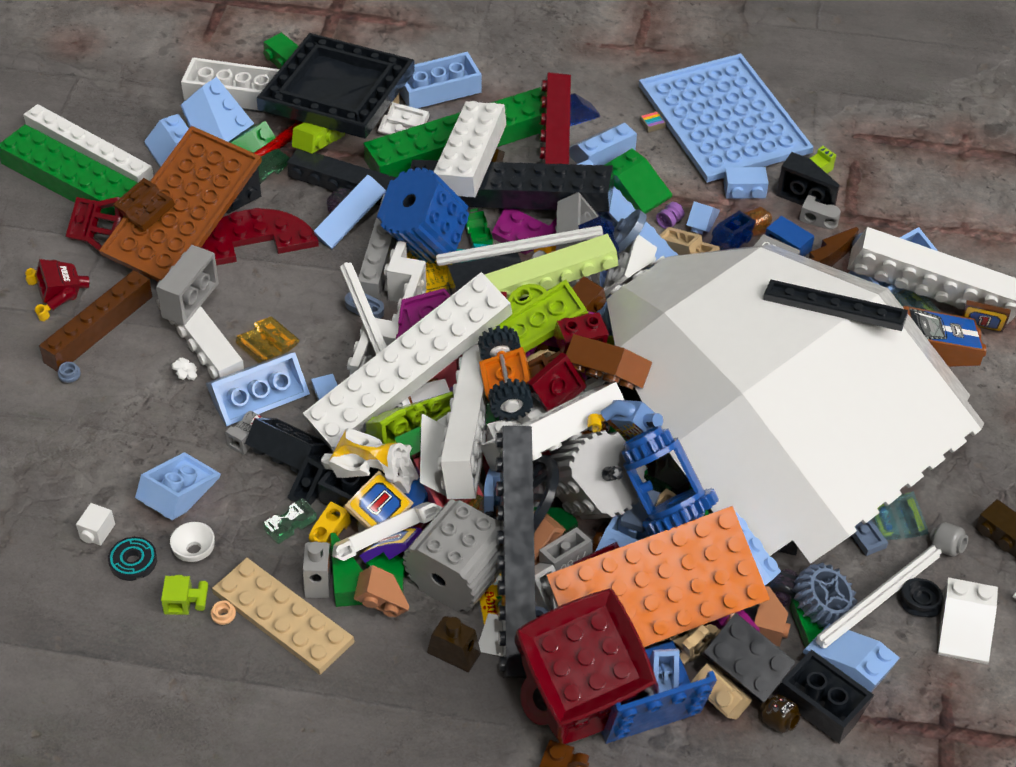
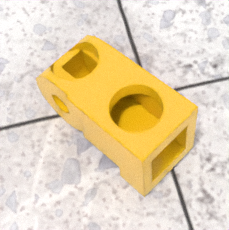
[309,501,351,547]

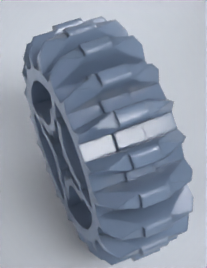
[793,562,858,628]

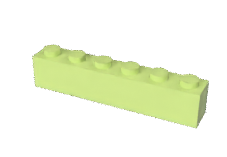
[485,234,619,299]

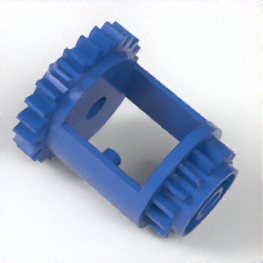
[621,426,719,536]

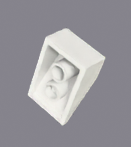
[603,235,657,298]
[937,578,998,665]

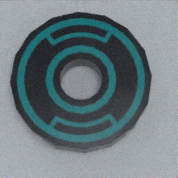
[108,536,157,581]

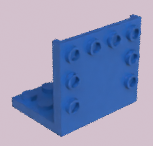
[601,641,717,744]

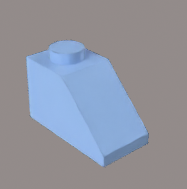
[686,201,720,234]

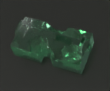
[263,498,317,544]

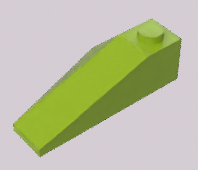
[366,391,454,444]

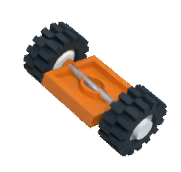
[478,325,533,421]

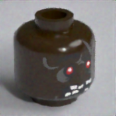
[760,694,801,733]

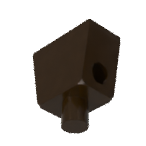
[427,616,481,673]

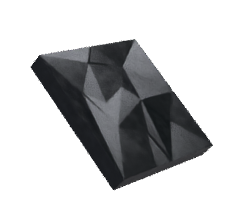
[257,33,415,139]

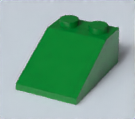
[605,148,673,214]

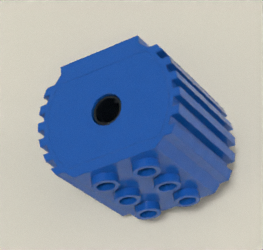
[377,168,469,263]

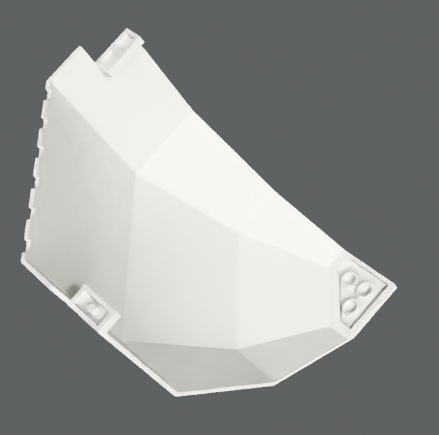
[606,244,984,564]

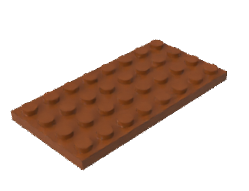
[99,126,262,282]

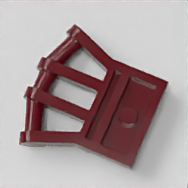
[65,197,124,250]

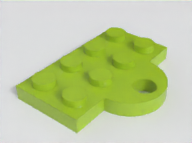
[493,280,588,353]

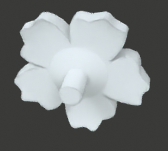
[171,358,197,381]

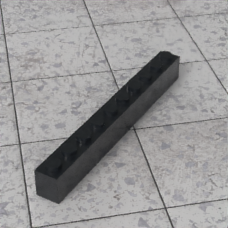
[495,426,536,678]

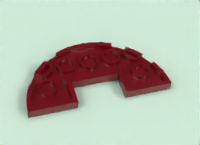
[201,208,319,266]

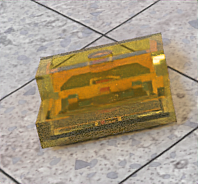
[236,316,299,363]

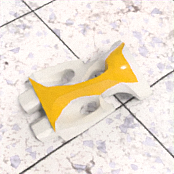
[321,428,419,493]

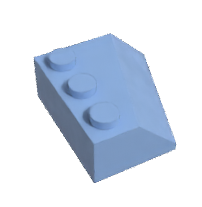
[181,77,254,142]

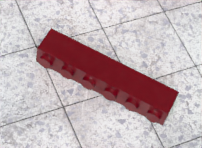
[539,72,571,164]

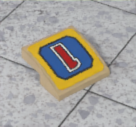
[344,471,414,529]

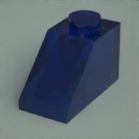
[570,93,600,126]

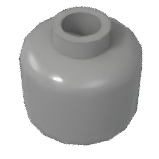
[930,522,968,557]

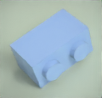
[723,167,769,199]

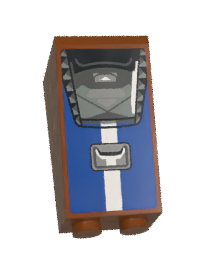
[902,306,986,367]

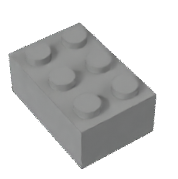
[156,245,219,326]

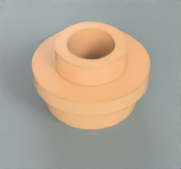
[211,600,236,625]

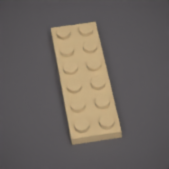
[212,558,354,675]

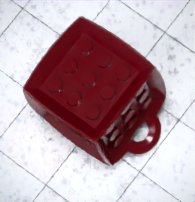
[515,588,659,744]

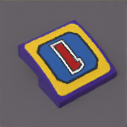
[359,528,422,563]

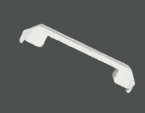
[332,502,443,561]

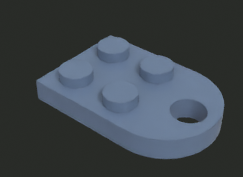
[606,209,647,256]

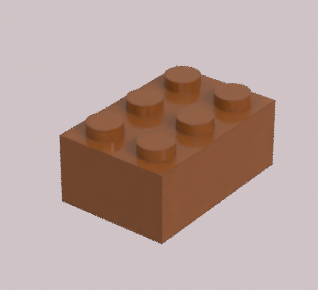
[566,334,652,390]

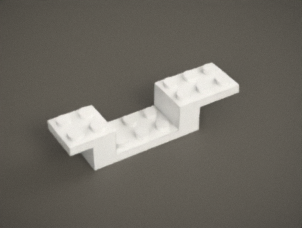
[347,241,426,376]

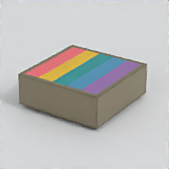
[640,111,666,133]

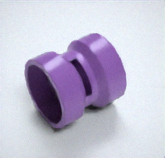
[656,202,685,229]

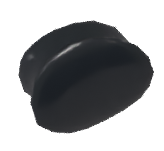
[900,578,943,617]

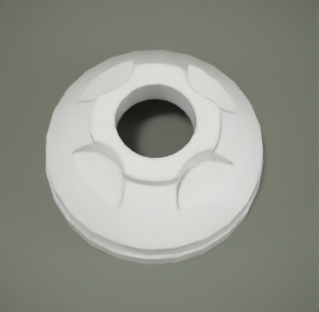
[170,522,215,562]

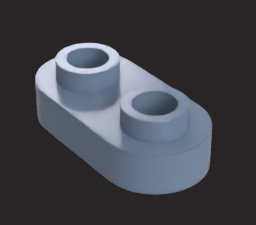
[345,292,384,319]

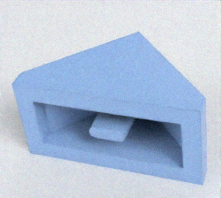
[649,649,679,693]

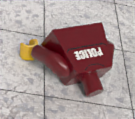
[25,259,90,321]

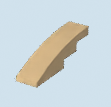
[659,227,720,255]

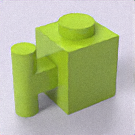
[161,575,208,615]

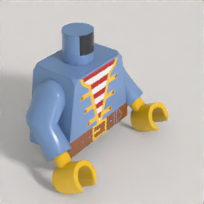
[587,400,663,440]

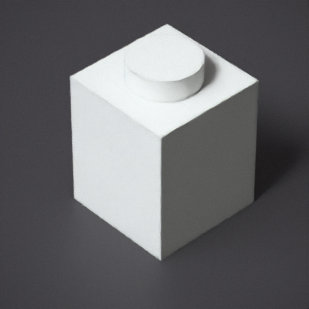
[76,503,115,546]

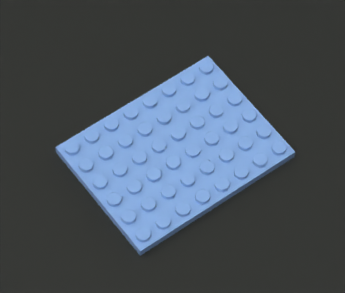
[639,53,814,182]

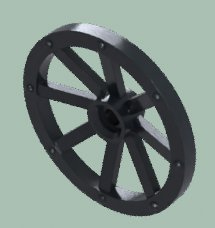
[495,454,559,533]

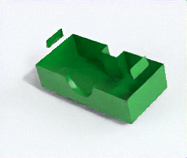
[465,208,493,246]

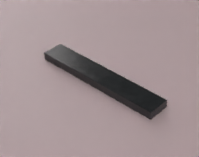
[764,279,908,331]

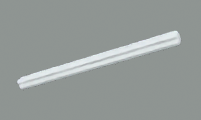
[436,226,603,266]
[340,262,411,407]
[815,545,942,648]

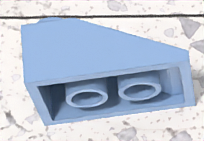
[135,452,221,520]
[803,623,900,692]

